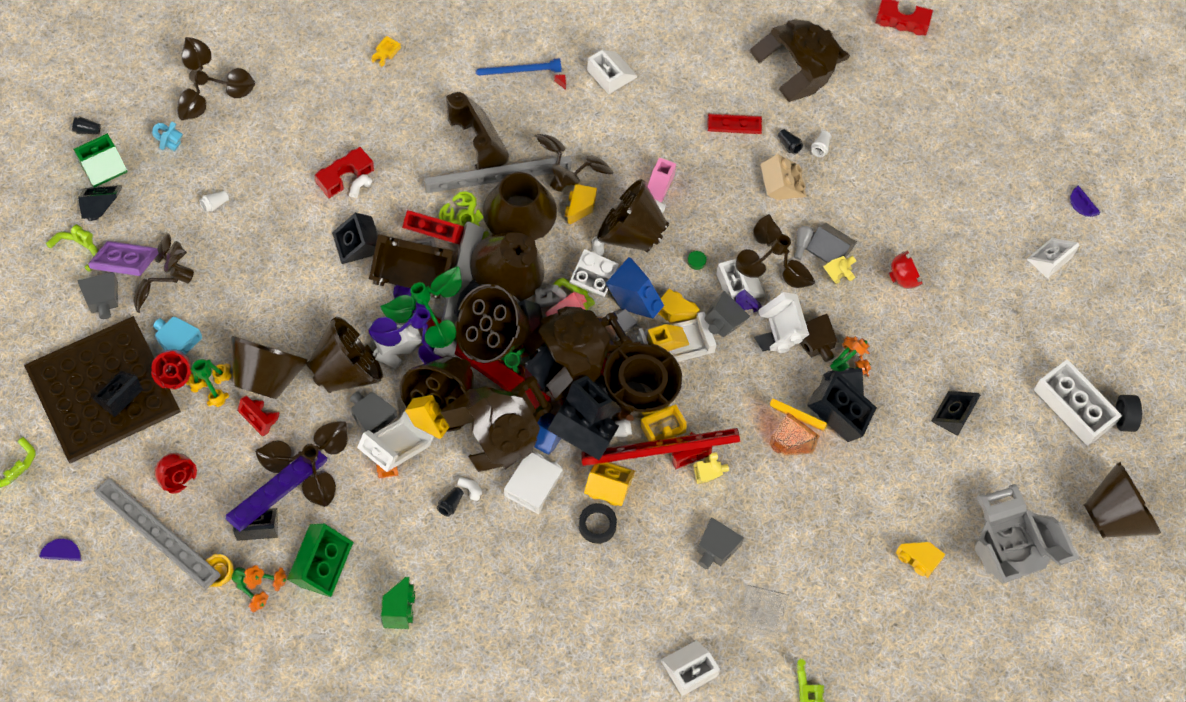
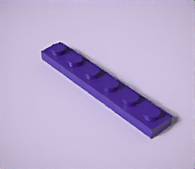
[225,451,327,532]

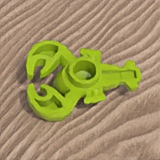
[439,191,490,240]

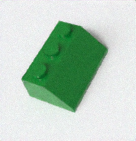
[287,523,354,597]

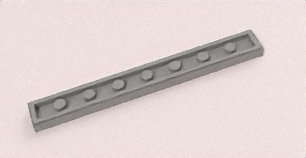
[425,155,571,193]
[433,221,484,357]
[94,478,221,590]

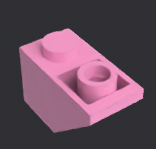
[648,157,676,203]

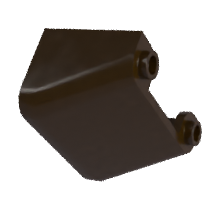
[446,92,509,170]
[369,234,456,299]

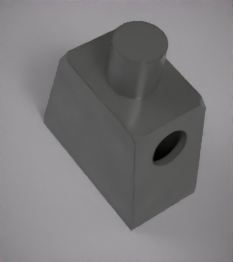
[77,272,118,319]
[705,291,750,337]
[350,391,397,434]
[697,517,744,570]

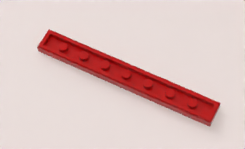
[422,316,551,409]
[581,428,741,466]

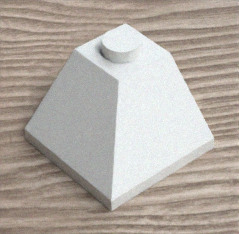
[365,322,422,356]

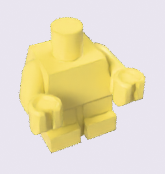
[823,255,856,284]
[693,452,729,484]

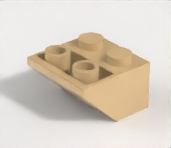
[761,154,806,200]

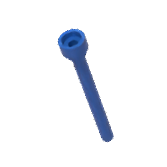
[476,58,562,76]

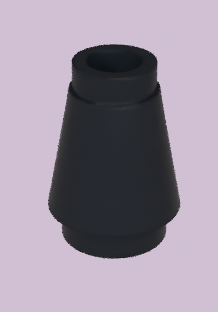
[72,116,101,135]
[778,129,803,154]
[437,487,464,517]

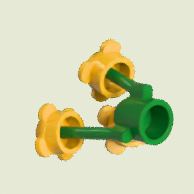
[186,359,232,407]

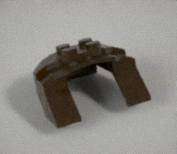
[750,19,850,102]
[523,307,632,401]
[439,376,553,472]

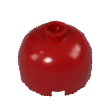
[889,250,923,289]
[151,349,192,390]
[155,452,197,494]

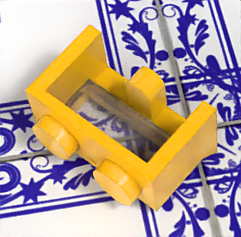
[641,404,687,441]

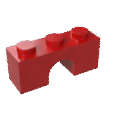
[875,0,933,36]
[315,146,374,199]

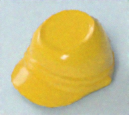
[205,554,234,587]

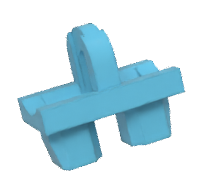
[152,121,183,152]

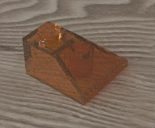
[769,412,820,456]

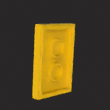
[770,398,828,432]

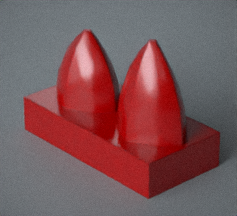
[237,395,280,437]
[672,432,713,469]

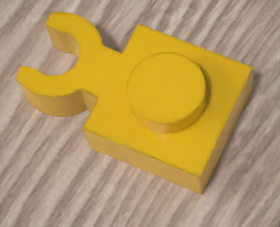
[372,36,401,67]

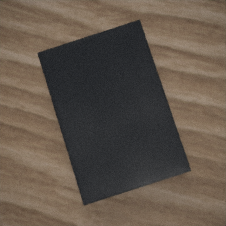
[754,332,775,352]

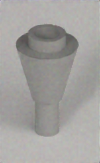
[794,226,815,260]

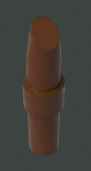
[613,410,634,421]

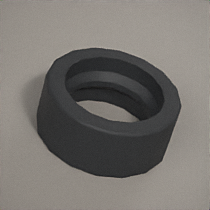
[1115,395,1142,432]
[579,503,617,544]

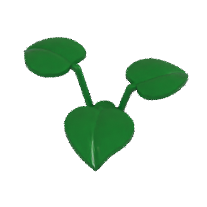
[380,266,462,348]

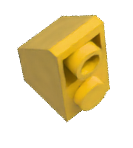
[565,184,597,224]
[658,289,700,323]
[647,324,689,352]
[405,395,449,439]
[896,542,946,578]

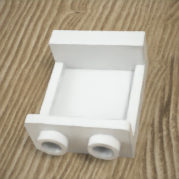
[758,292,809,353]
[504,452,563,515]

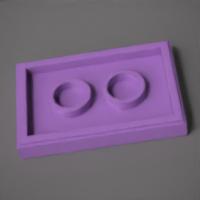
[88,241,159,276]

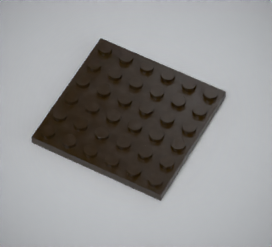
[24,316,181,464]

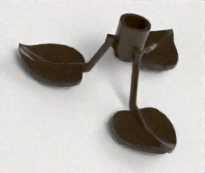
[177,37,255,120]
[534,134,614,192]
[735,214,815,288]
[134,233,194,313]
[255,421,348,507]

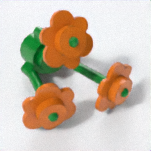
[232,565,287,612]

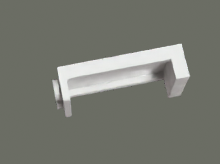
[636,312,716,362]
[357,411,434,472]

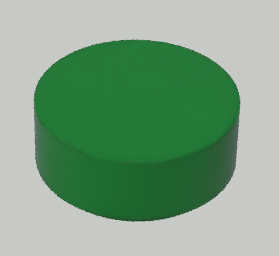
[687,251,707,270]

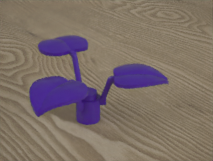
[368,294,443,363]

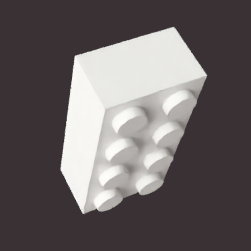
[1034,359,1122,446]

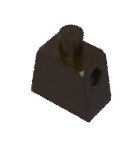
[799,314,837,362]

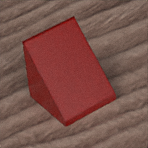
[554,74,566,90]

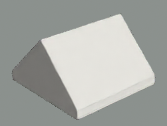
[1027,238,1079,279]

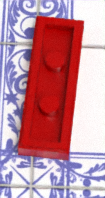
[707,114,762,134]

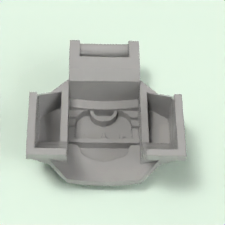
[974,484,1079,584]

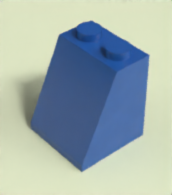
[606,257,664,319]

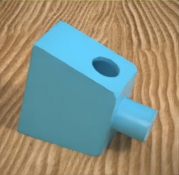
[153,317,202,355]

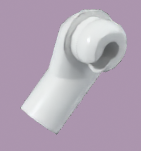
[349,174,372,198]
[592,236,604,256]
[457,477,482,501]

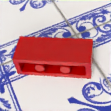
[402,210,464,245]

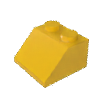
[584,462,635,506]

